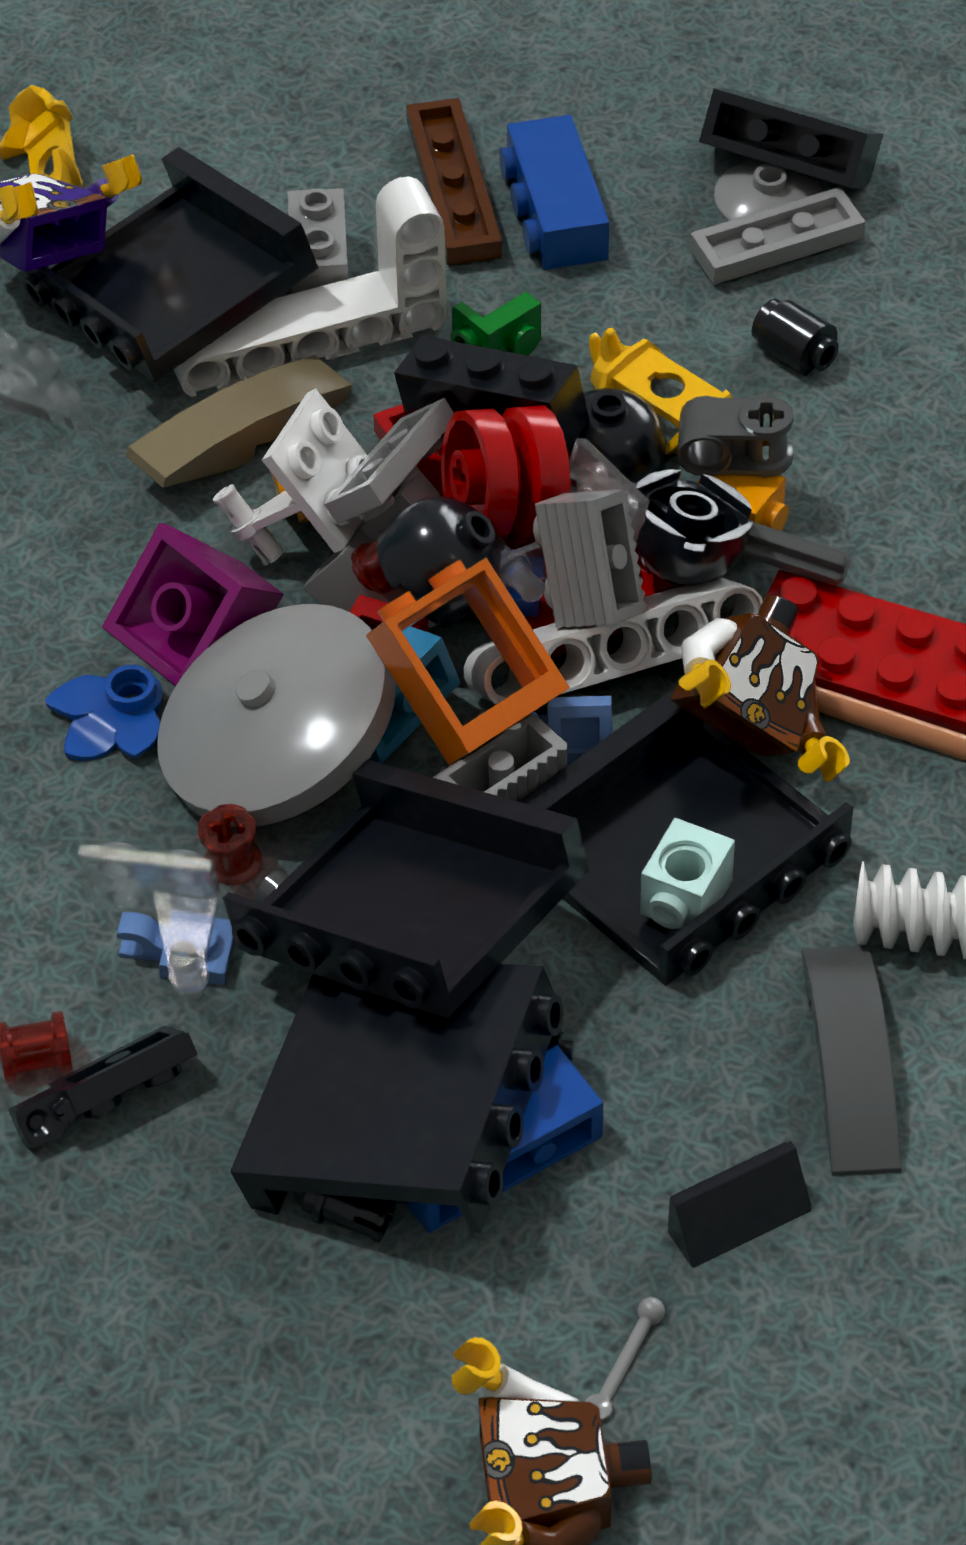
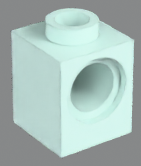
[640,818,735,930]

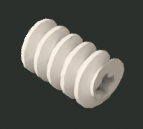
[853,861,966,959]

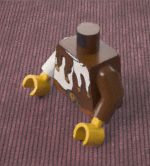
[670,595,850,782]
[452,1337,652,1545]

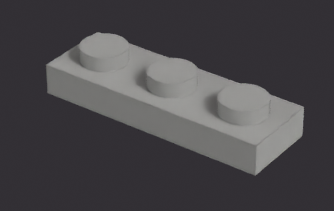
[689,187,866,285]
[324,398,454,525]

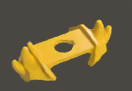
[0,85,83,188]
[589,328,733,456]

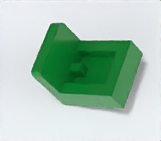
[451,292,541,356]

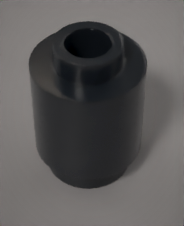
[751,299,839,376]

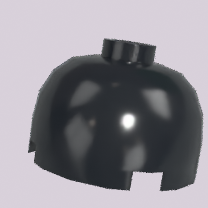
[568,388,667,484]
[629,469,753,586]
[377,496,502,624]

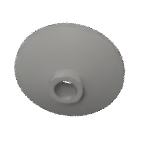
[714,159,823,220]

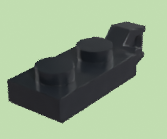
[8,1025,198,1149]

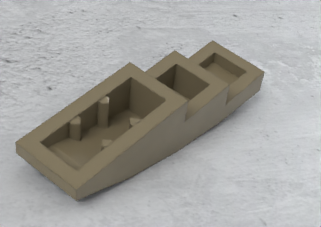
[126,355,352,488]

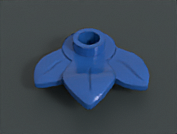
[45,665,163,761]

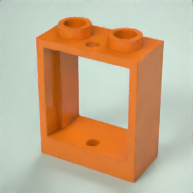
[366,558,570,765]

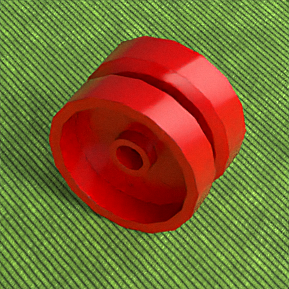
[441,405,571,542]

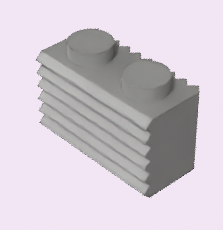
[533,489,647,628]
[433,713,567,802]

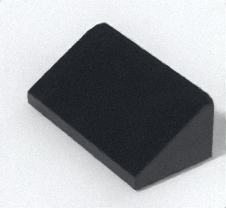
[668,1141,811,1268]

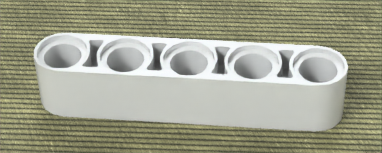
[464,577,763,704]

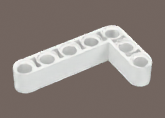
[174,177,447,397]

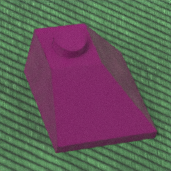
[102,523,284,686]

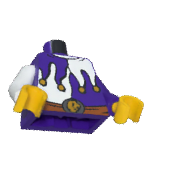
[0,155,142,272]

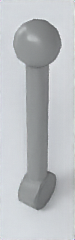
[585,1297,665,1423]

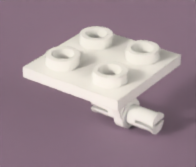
[213,389,367,565]

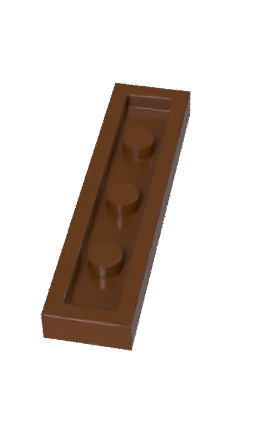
[406,98,502,265]

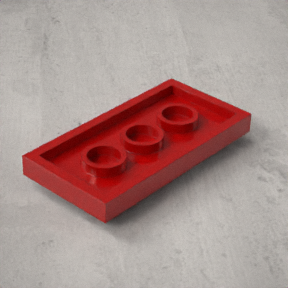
[766,570,966,735]

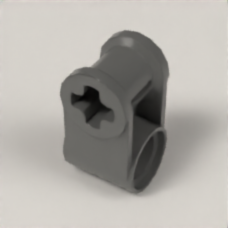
[677,396,794,477]

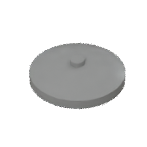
[157,604,396,827]

